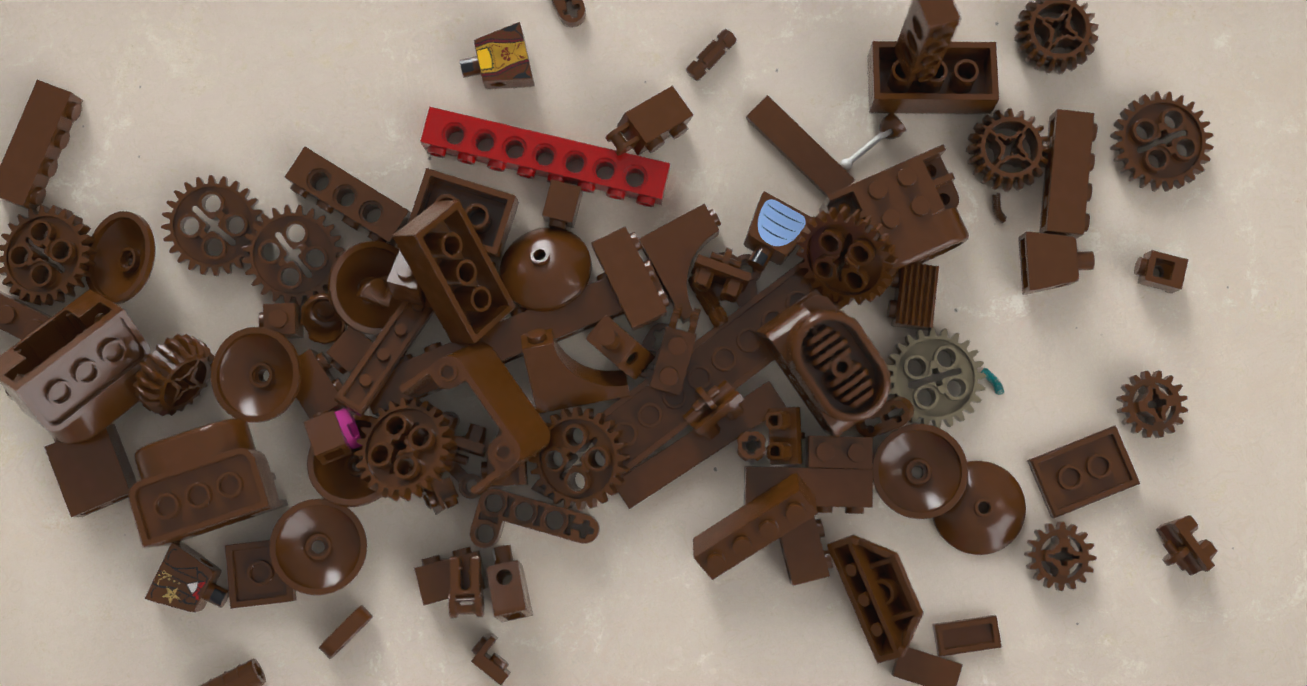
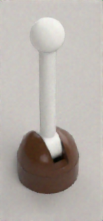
[840,112,906,171]

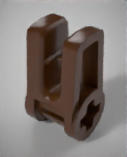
[449,555,484,618]

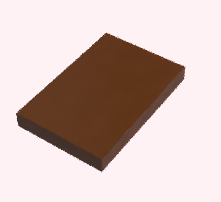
[1027,425,1141,518]

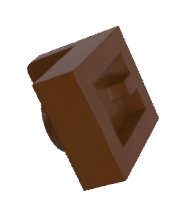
[471,634,511,685]

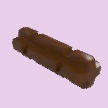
[686,29,737,81]
[688,275,728,328]

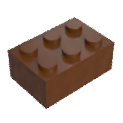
[408,168,519,261]

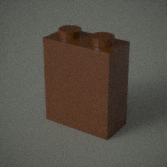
[44,423,137,517]

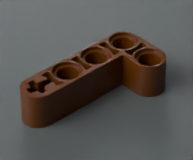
[470,489,600,548]

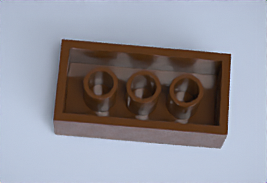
[867,41,999,114]
[392,200,516,344]

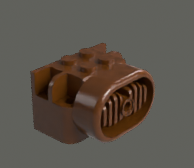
[819,144,969,269]
[755,288,891,438]
[0,289,151,444]
[129,418,288,548]

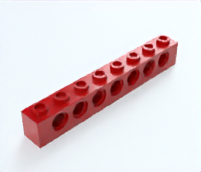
[420,107,670,207]

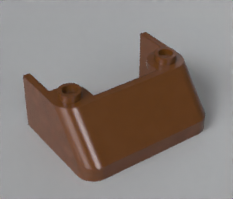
[399,342,551,495]

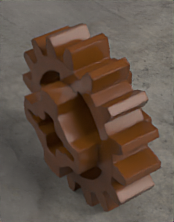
[1116,370,1188,438]
[1024,522,1096,591]

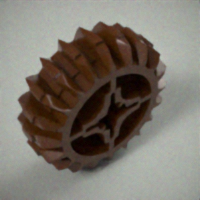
[1014,0,1099,74]
[966,108,1051,192]
[133,334,214,416]

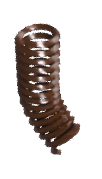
[992,193,1007,223]

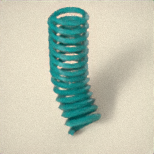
[981,368,1004,395]

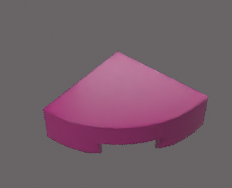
[335,408,362,450]

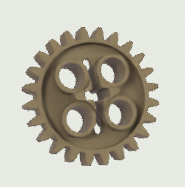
[887,327,986,428]

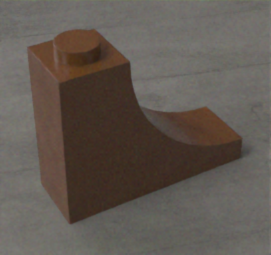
[639,203,721,324]
[521,328,630,414]

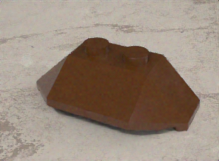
[826,535,924,664]

